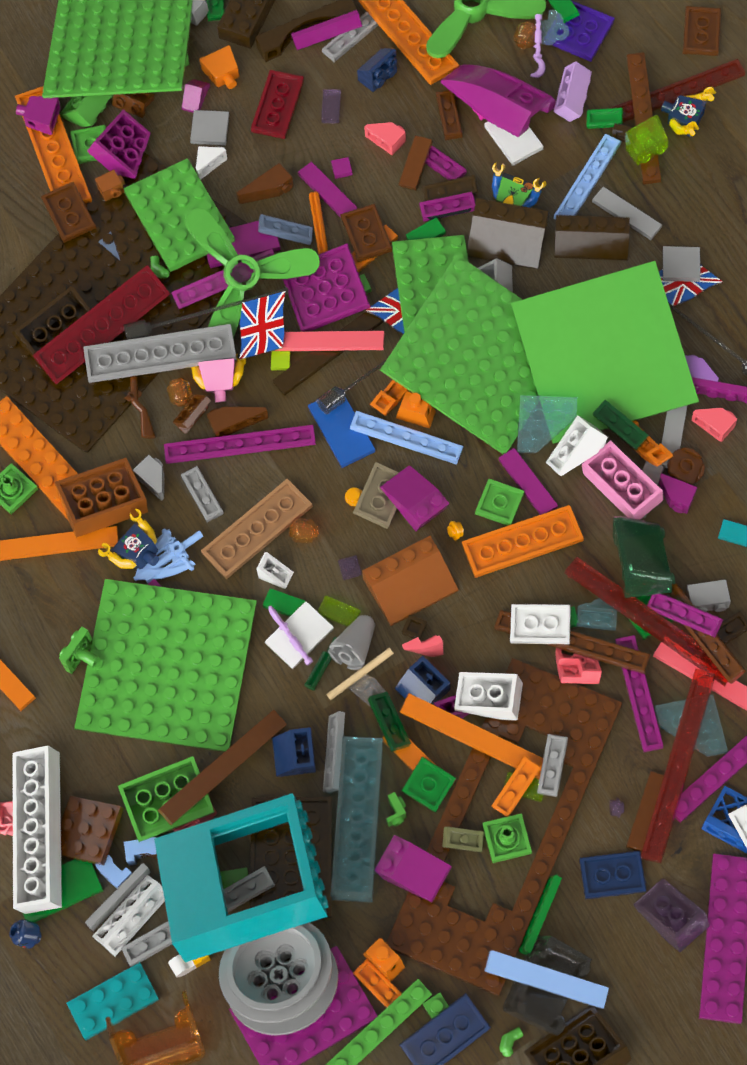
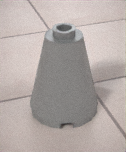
[328,615,375,670]

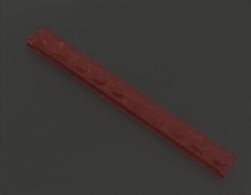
[565,557,728,686]
[641,669,716,864]

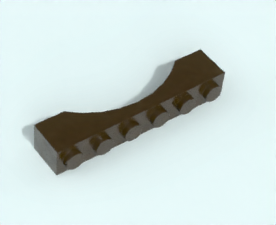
[255,0,359,62]

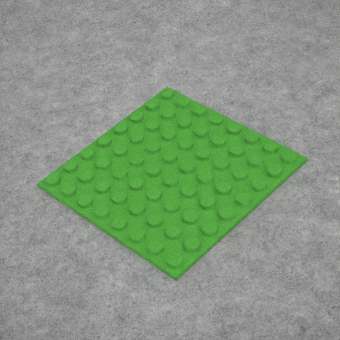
[42,0,193,98]
[380,254,540,455]
[511,261,699,444]
[74,579,257,752]

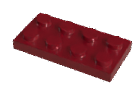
[251,70,304,139]

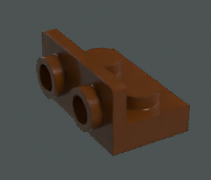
[112,92,155,118]
[173,394,211,434]

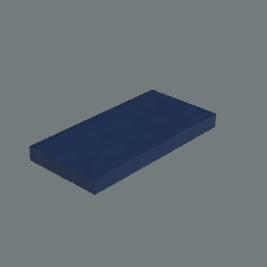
[399,993,491,1065]

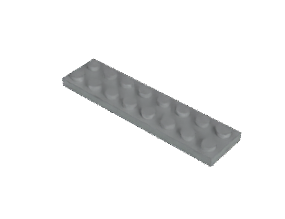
[83,324,236,383]

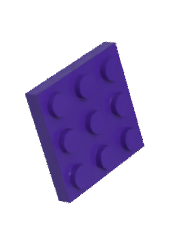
[544,0,615,62]

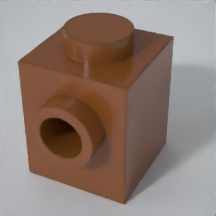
[95,170,125,202]

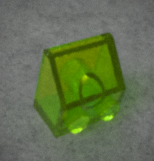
[626,114,668,165]

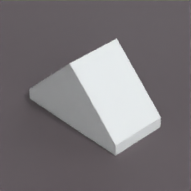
[196,146,227,180]
[257,552,294,589]

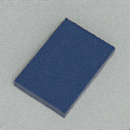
[579,851,647,899]

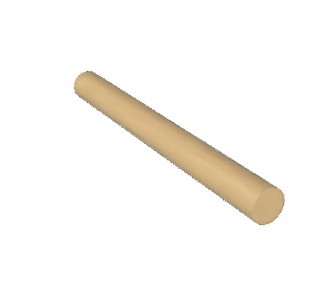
[326,647,394,700]

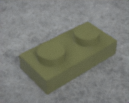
[442,827,484,852]

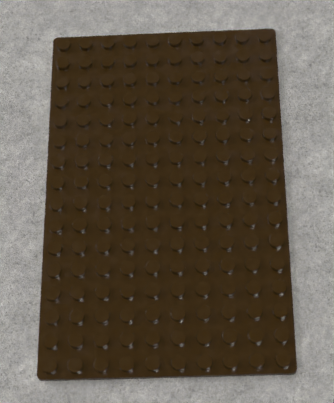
[0,152,247,452]

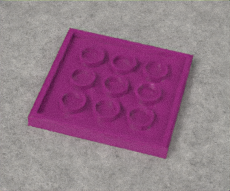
[283,244,371,332]

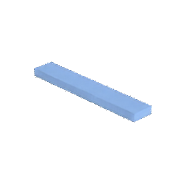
[554,134,621,219]
[350,411,463,465]
[485,950,609,1009]

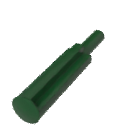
[304,637,337,691]

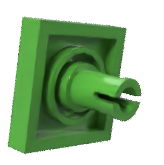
[0,463,38,515]
[59,627,100,674]
[482,813,532,863]

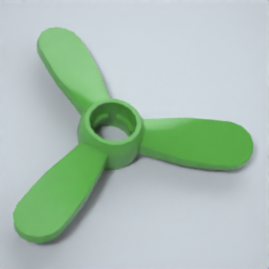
[426,0,546,58]
[185,208,320,338]

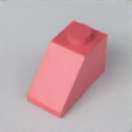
[364,122,406,156]
[692,408,737,442]

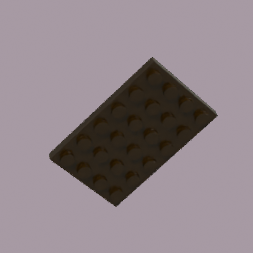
[250,797,332,918]

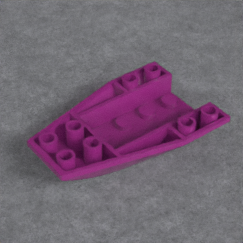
[441,65,556,137]

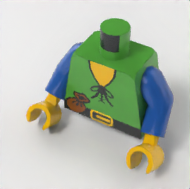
[492,162,547,208]

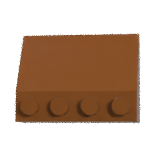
[55,458,148,538]
[362,536,458,626]

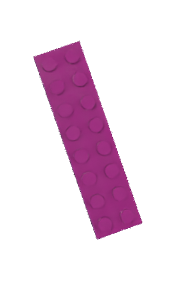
[699,854,747,1024]

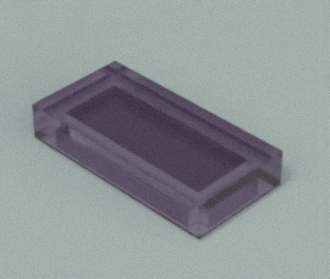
[321,89,341,123]

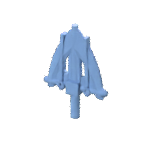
[133,529,203,583]

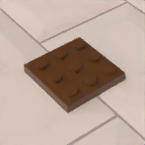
[61,796,124,866]

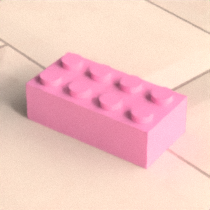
[582,440,663,524]

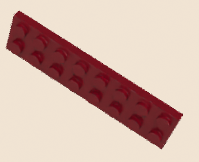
[32,265,170,385]

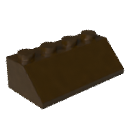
[554,215,630,260]

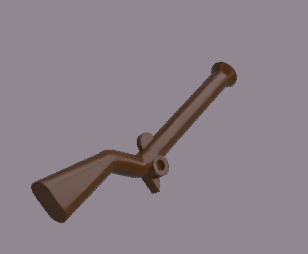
[124,376,156,439]

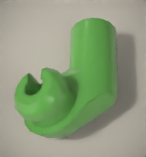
[150,256,169,279]
[499,1027,523,1057]

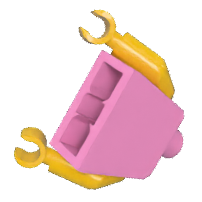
[191,354,246,402]

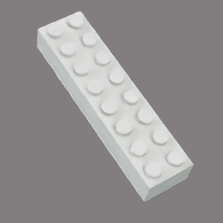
[13,746,62,914]

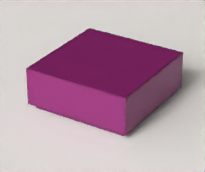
[331,157,352,179]

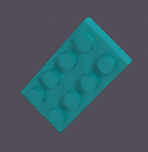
[67,962,159,1041]

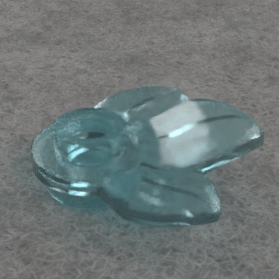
[535,10,569,45]

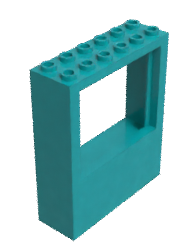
[154,793,329,963]

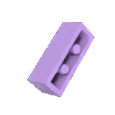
[554,62,592,122]

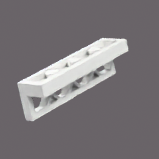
[92,875,165,956]

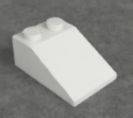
[546,415,608,476]
[454,672,523,720]

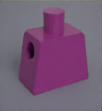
[16,96,61,135]

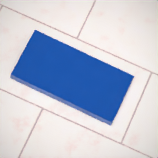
[308,389,375,468]

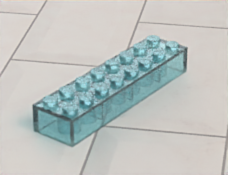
[331,736,383,902]

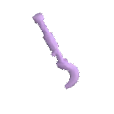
[531,14,546,78]
[268,606,313,665]

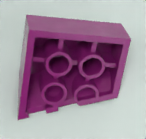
[87,109,151,178]

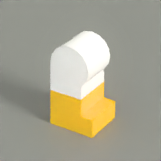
[168,954,211,978]

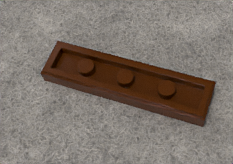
[626,771,670,854]

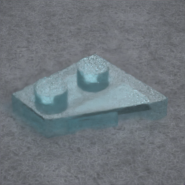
[576,594,617,631]

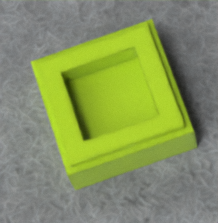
[271,351,290,370]

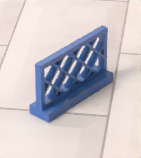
[702,786,747,854]

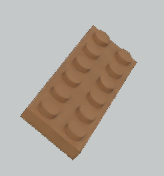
[201,479,313,580]

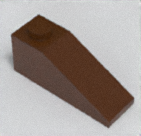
[237,163,293,204]
[207,407,268,437]

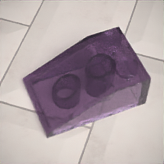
[633,879,710,952]

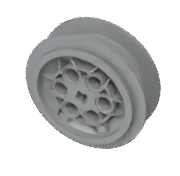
[219,923,338,1035]

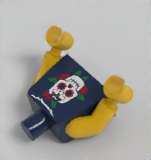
[661,87,716,138]
[98,509,159,569]

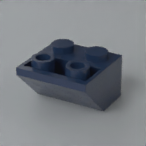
[357,48,397,92]
[395,656,451,705]
[272,728,316,777]

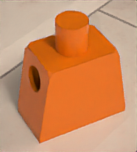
[200,45,239,89]
[396,391,436,429]
[363,938,405,982]

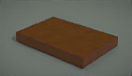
[683,6,721,56]
[41,182,96,243]
[340,204,392,262]

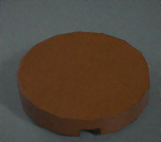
[667,447,705,485]

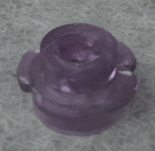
[610,798,624,818]

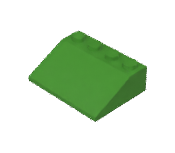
[118,756,215,842]

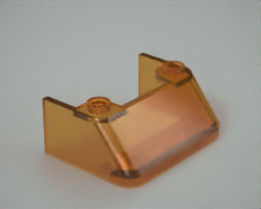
[105,991,205,1065]

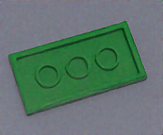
[23,859,103,922]

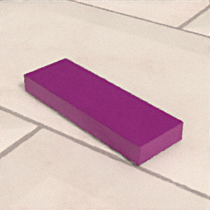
[426,146,467,180]

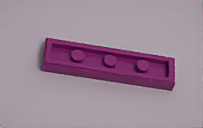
[291,10,362,50]
[298,162,358,218]
[499,448,558,515]
[646,591,723,638]

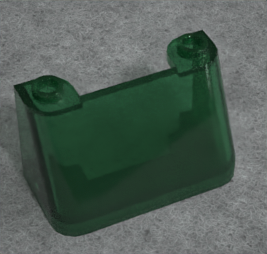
[613,516,675,598]

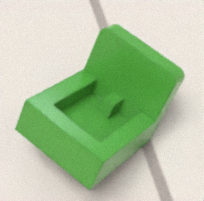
[386,792,406,827]

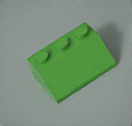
[59,94,113,127]

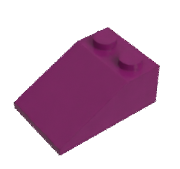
[380,465,449,531]
[374,835,452,902]

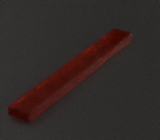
[609,59,745,122]

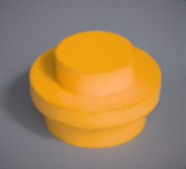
[345,488,362,506]
[447,521,464,540]

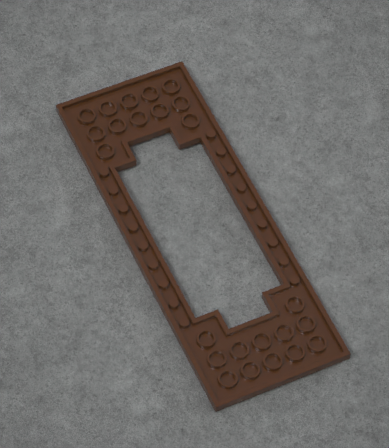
[386,658,622,996]

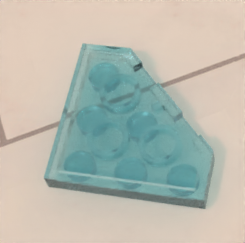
[517,395,578,453]
[654,694,728,757]

